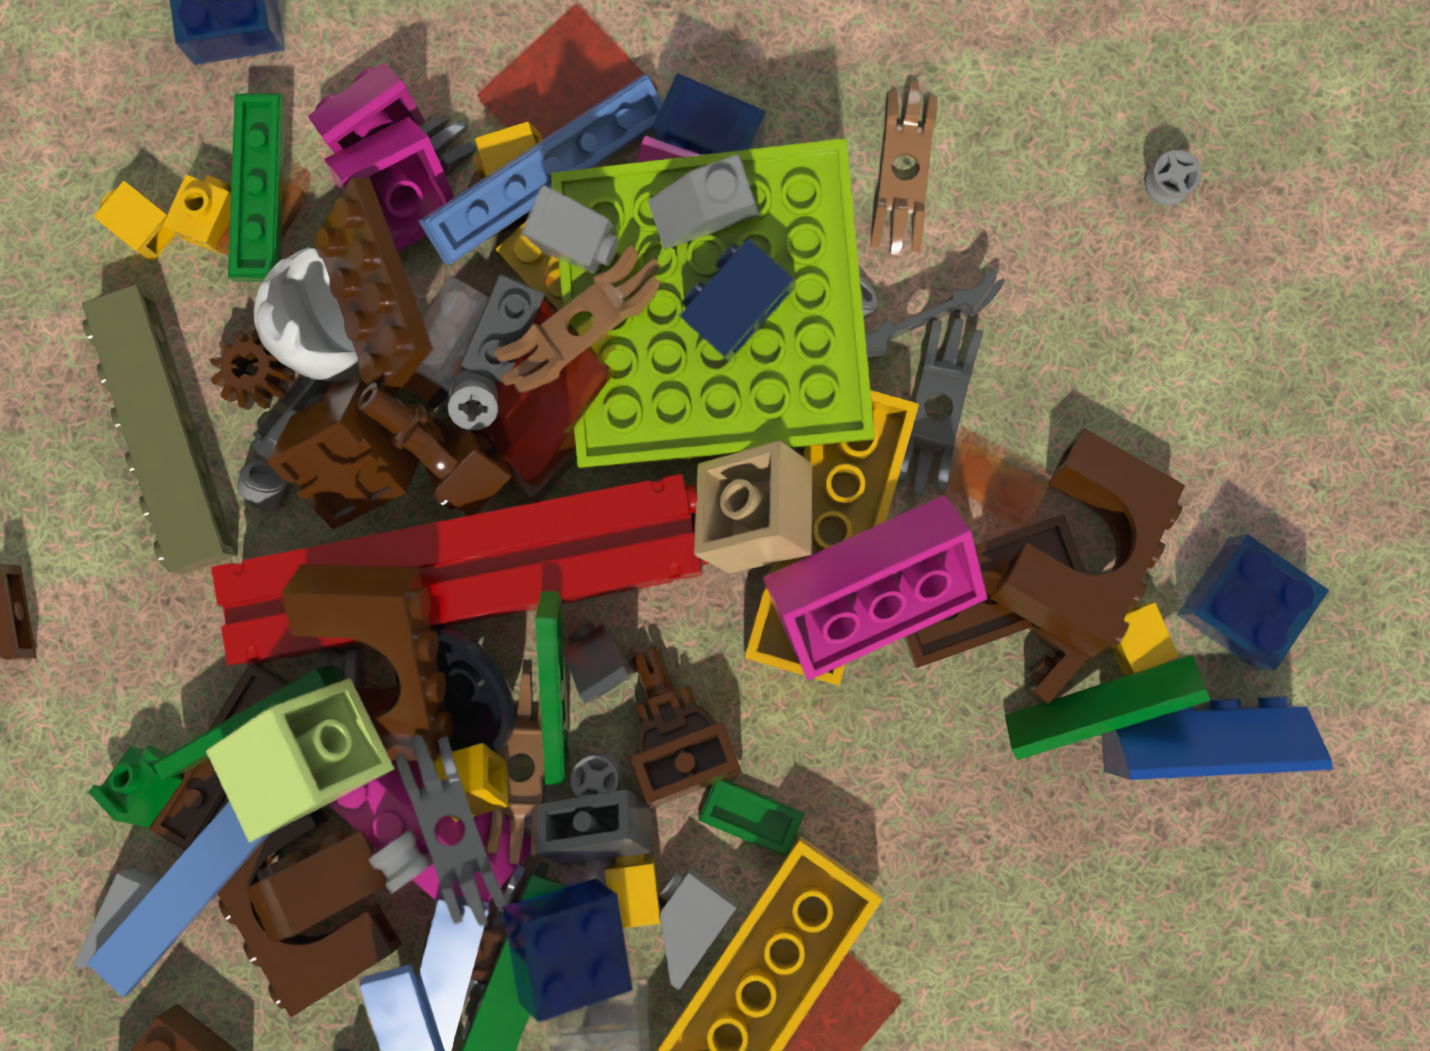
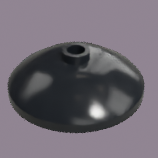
[394,625,515,753]

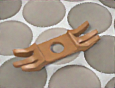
[870,81,937,257]
[493,245,661,392]
[487,674,545,864]

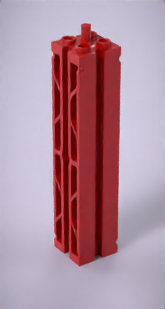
[211,474,731,665]

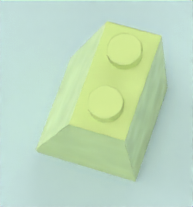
[206,678,394,843]

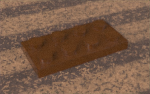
[314,178,433,397]
[904,514,1086,668]

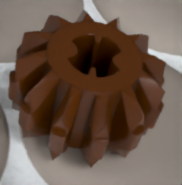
[209,329,294,410]

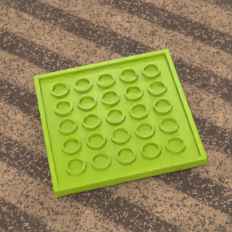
[551,138,875,468]

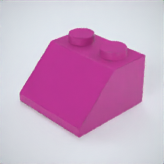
[308,62,425,154]
[324,117,455,251]

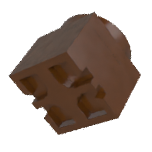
[266,377,420,530]

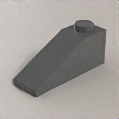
[564,622,637,704]

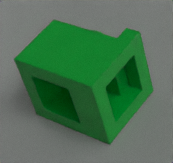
[88,746,183,828]

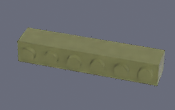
[82,284,238,574]

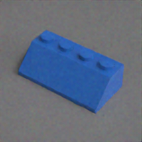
[1101,696,1333,780]

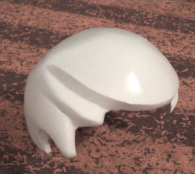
[254,247,360,382]

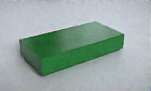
[698,779,805,857]

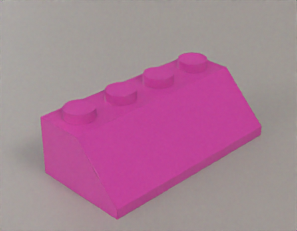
[762,495,987,681]
[328,755,531,903]

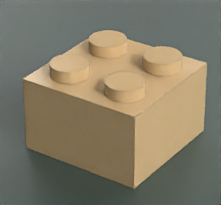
[694,441,812,574]

